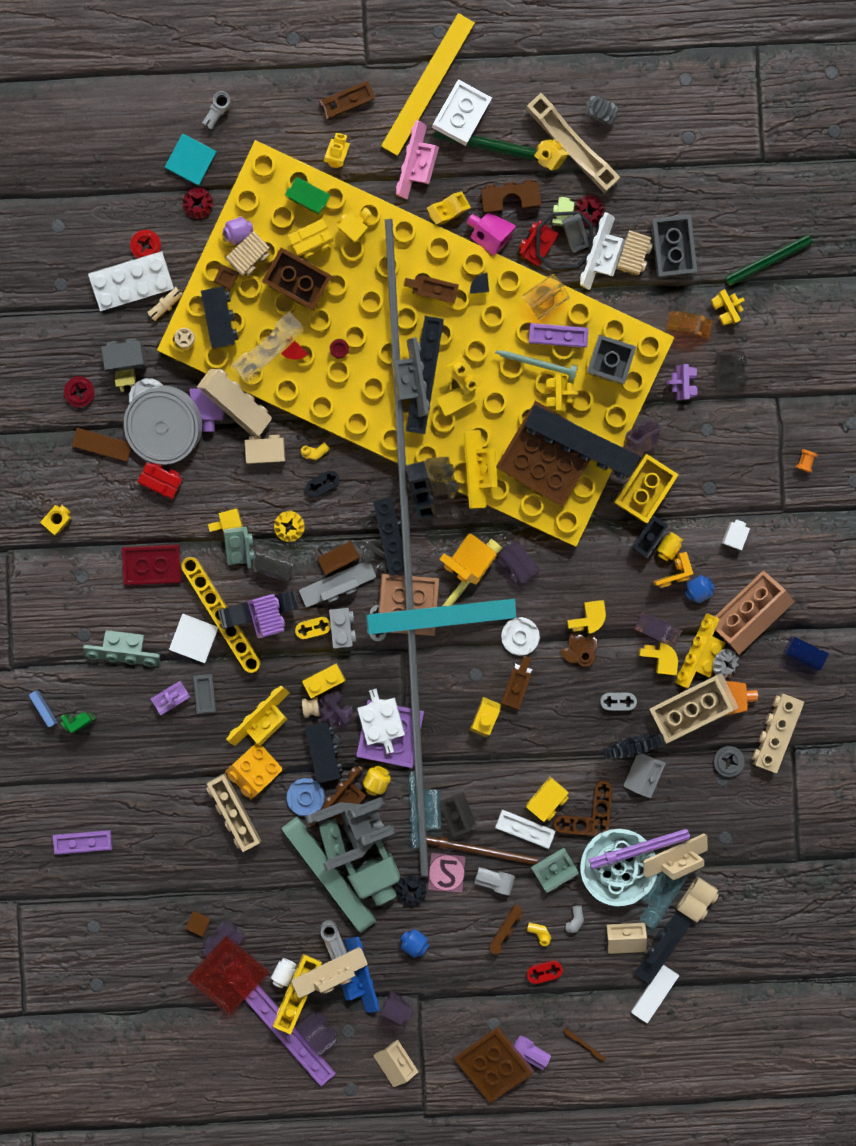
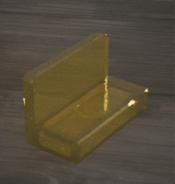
[522,274,570,320]

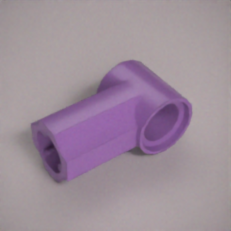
[514,1035,551,1070]

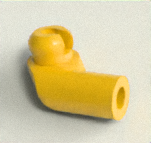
[301,443,330,460]
[527,922,551,946]

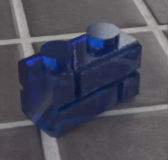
[783,636,829,671]

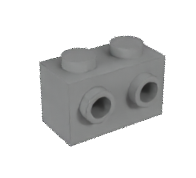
[329,608,356,648]

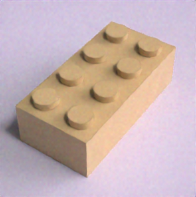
[650,674,739,744]

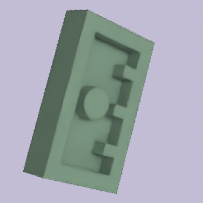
[224,527,254,569]

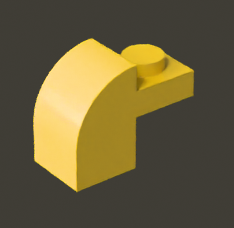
[427,191,471,226]
[567,600,606,633]
[638,642,678,675]

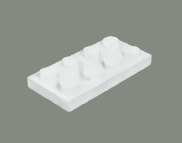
[88,251,174,311]

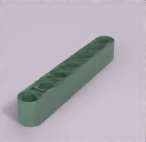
[282,816,376,933]

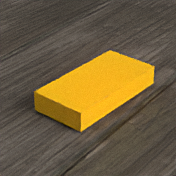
[436,387,480,417]

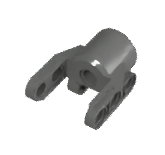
[305,797,395,871]

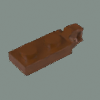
[404,275,459,304]
[501,655,532,710]

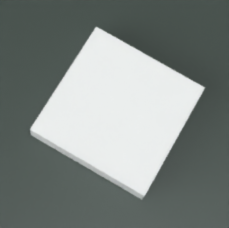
[169,614,218,663]

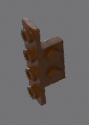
[310,766,367,827]

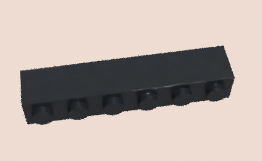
[523,405,640,479]

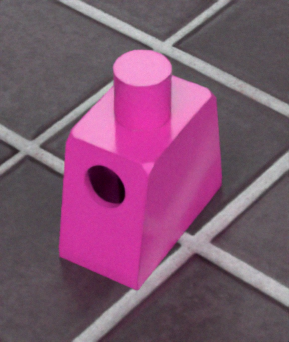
[467,213,516,256]

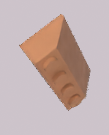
[715,570,795,654]

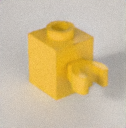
[338,207,371,244]
[208,509,243,532]

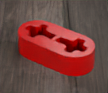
[527,960,563,984]

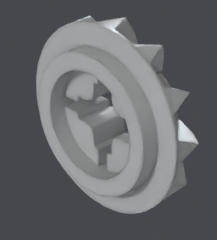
[713,649,739,679]

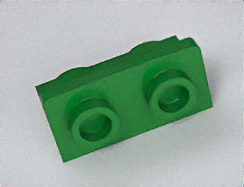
[61,712,96,733]

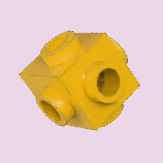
[534,139,569,170]

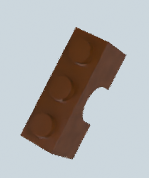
[481,180,541,215]

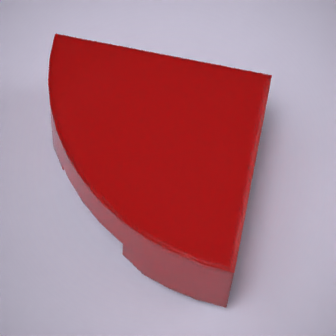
[281,340,308,360]

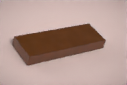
[72,428,132,462]

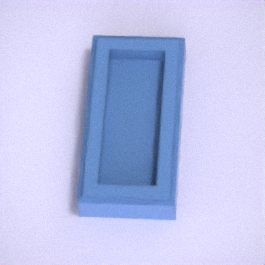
[29,690,58,727]

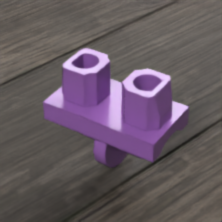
[666,364,697,400]
[151,681,190,715]

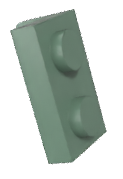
[318,818,346,859]
[531,848,579,893]

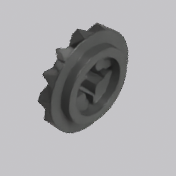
[714,746,745,777]

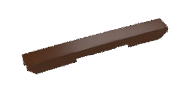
[563,1027,606,1061]

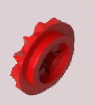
[130,230,161,258]

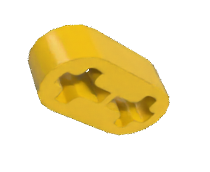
[295,617,331,639]

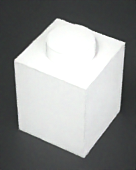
[722,520,750,550]

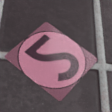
[428,853,465,893]

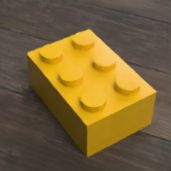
[613,454,679,524]

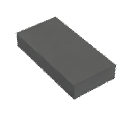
[561,213,589,253]
[193,674,216,714]

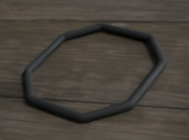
[536,211,593,270]

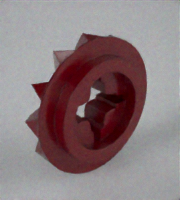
[183,188,213,219]
[574,195,605,226]
[64,376,95,407]

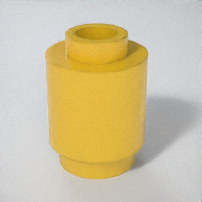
[657,532,683,561]

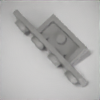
[299,560,376,607]

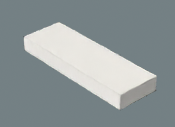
[495,810,556,849]
[631,965,679,1023]

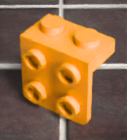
[440,534,497,585]
[225,743,282,799]

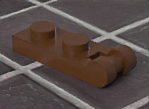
[319,81,375,120]
[489,902,523,954]

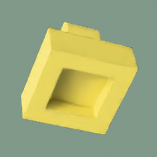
[115,368,136,392]

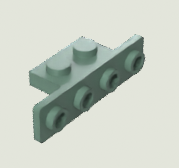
[83,630,160,667]

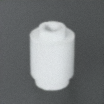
[271,958,296,988]

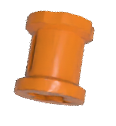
[795,449,818,473]

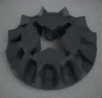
[396,875,427,907]

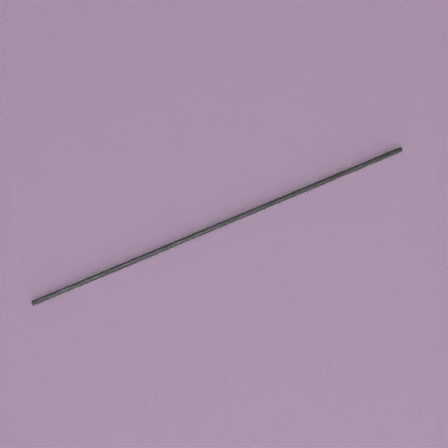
[385,219,428,876]

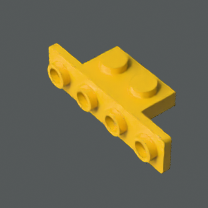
[463,430,498,509]
[675,614,725,688]
[226,686,289,746]

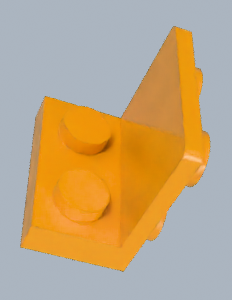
[652,552,693,588]

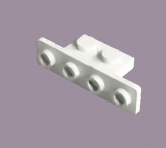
[580,212,626,290]

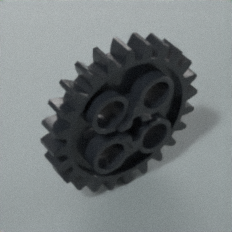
[602,733,665,759]

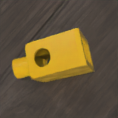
[469,697,501,738]

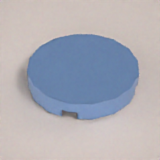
[287,778,325,816]

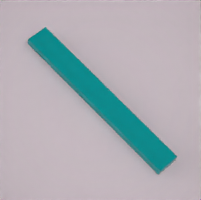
[366,598,516,634]

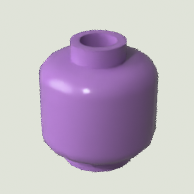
[223,217,253,245]

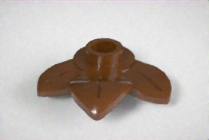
[561,632,598,667]

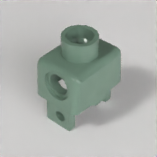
[345,839,400,905]

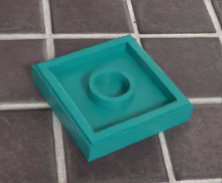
[165,133,217,186]

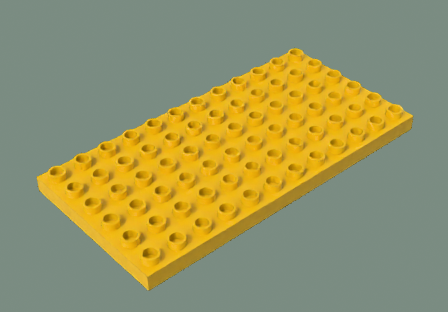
[157,140,674,547]

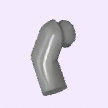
[565,905,584,933]

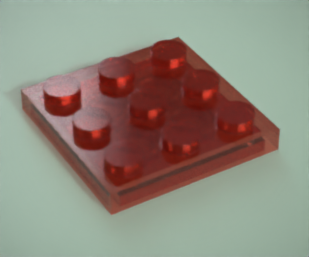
[187,935,269,1014]

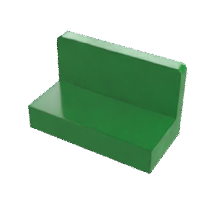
[285,177,330,216]

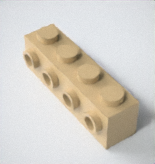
[197,369,272,436]
[752,693,804,773]
[206,773,261,852]

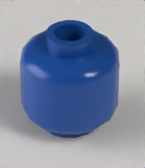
[685,575,715,603]
[400,929,429,958]

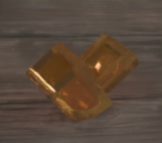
[666,311,713,339]

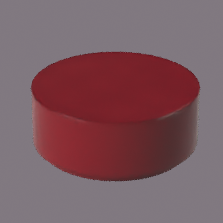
[330,339,349,359]

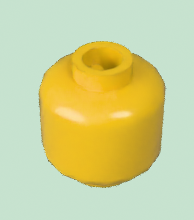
[363,766,391,796]

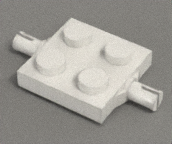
[357,689,405,754]

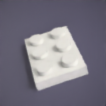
[432,80,492,146]

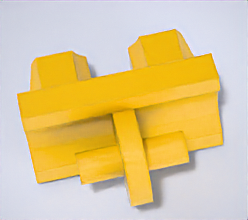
[324,133,350,168]
[710,289,745,326]
[446,355,482,395]
[546,375,578,411]

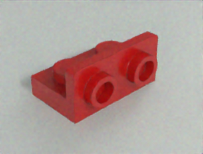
[518,220,559,267]

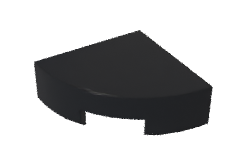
[470,272,489,294]

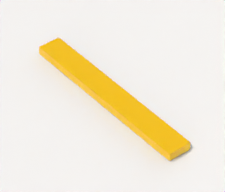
[381,13,475,157]

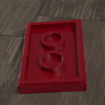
[122,544,182,585]

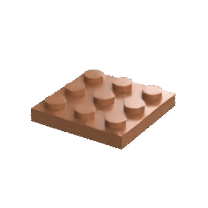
[378,574,439,636]

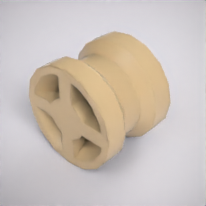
[175,328,195,348]
[302,697,320,718]

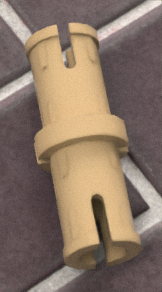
[147,287,183,321]

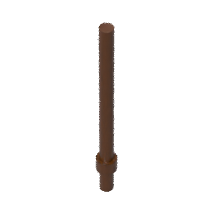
[426,836,538,865]

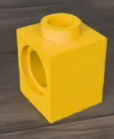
[40,505,72,535]

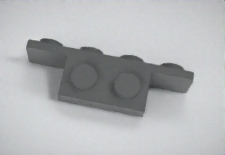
[392,337,430,417]

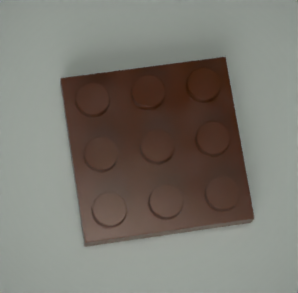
[454,1026,534,1103]

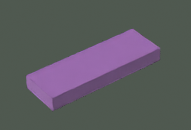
[529,323,588,348]
[53,830,112,854]

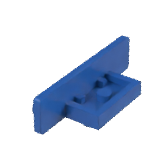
[342,937,380,1012]

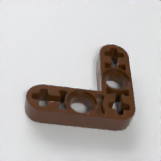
[553,780,612,836]

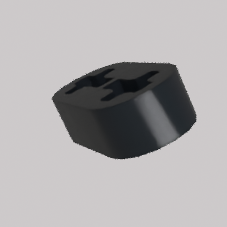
[305,471,340,497]

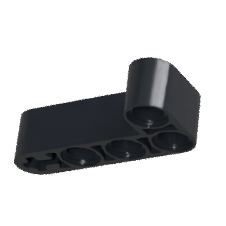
[218,590,299,629]

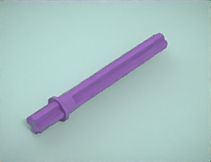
[588,829,690,869]

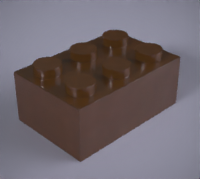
[262,247,333,312]

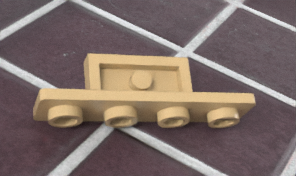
[643,834,708,880]
[291,947,368,998]

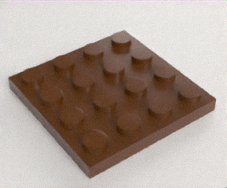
[496,400,590,507]

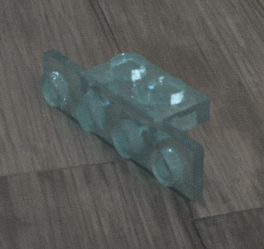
[409,771,441,848]
[640,871,691,929]

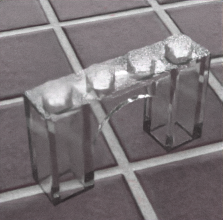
[231,312,304,383]

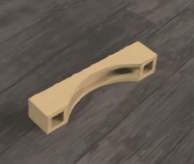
[526,93,620,194]

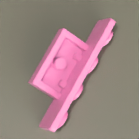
[396,120,439,199]

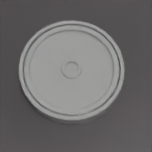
[124,386,202,464]

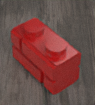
[137,462,183,500]

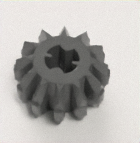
[584,96,618,125]

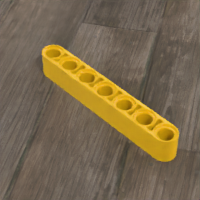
[182,557,261,673]

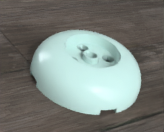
[580,829,657,906]

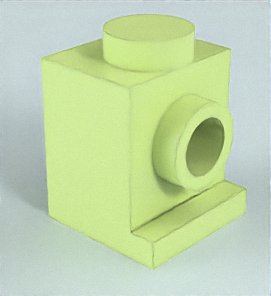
[552,197,574,226]

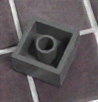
[586,335,637,385]
[101,338,147,372]

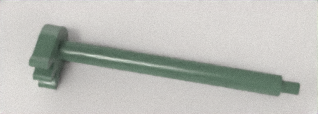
[495,350,578,384]

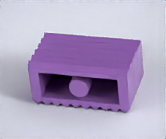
[247,594,285,638]

